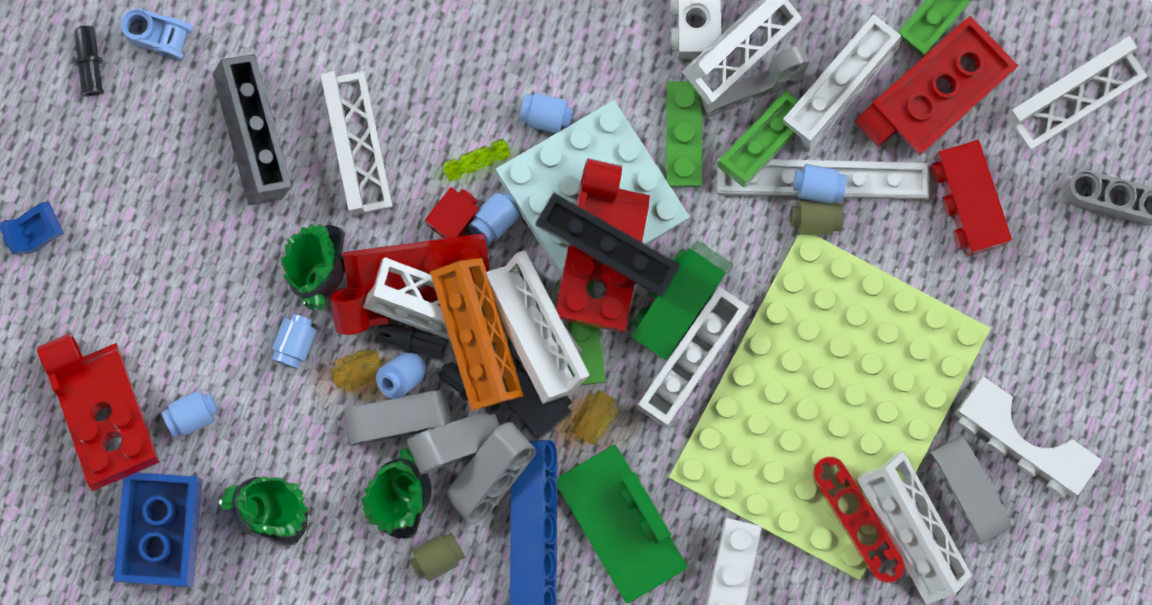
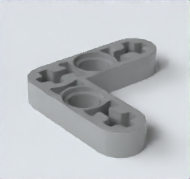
[701,45,810,116]

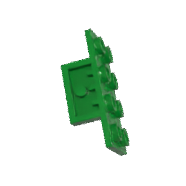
[557,445,687,603]

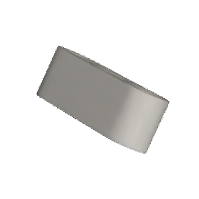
[1064,170,1152,225]
[344,390,452,446]
[407,411,500,474]
[446,422,536,524]
[929,436,1012,545]

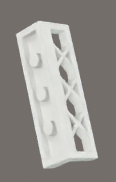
[682,0,802,104]
[783,14,901,152]
[1007,36,1147,151]
[320,71,393,216]
[486,251,590,404]
[363,257,509,353]
[857,451,972,604]

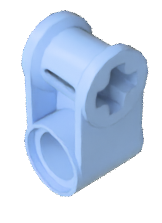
[121,9,193,61]

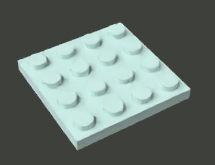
[494,100,690,276]

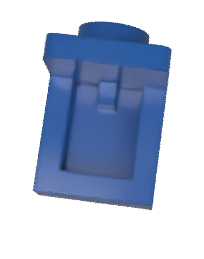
[0,202,64,255]

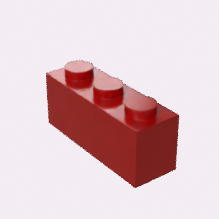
[931,139,1012,257]

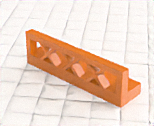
[430,258,523,411]

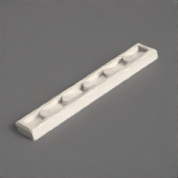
[717,158,929,199]

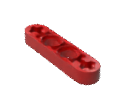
[812,456,904,583]

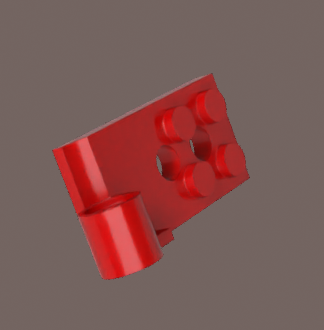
[854,16,1019,156]
[555,158,650,333]
[330,233,490,335]
[37,333,160,492]

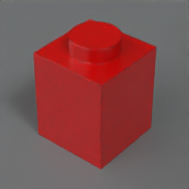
[425,187,479,239]

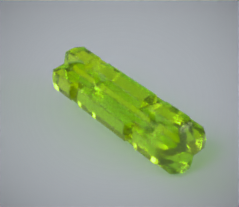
[442,139,510,181]

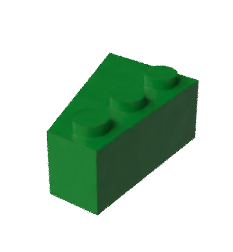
[631,241,734,361]

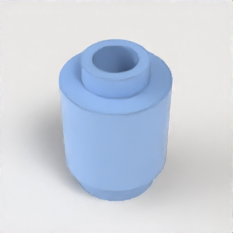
[519,92,573,133]
[793,164,847,205]
[468,193,520,245]
[271,314,317,369]
[376,353,426,399]
[162,389,218,437]

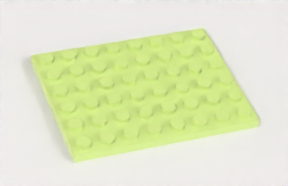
[669,235,991,581]

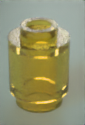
[330,348,382,393]
[570,390,619,446]

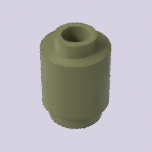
[789,199,843,235]
[409,532,465,582]

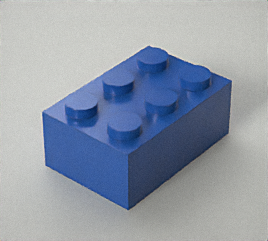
[114,472,203,587]

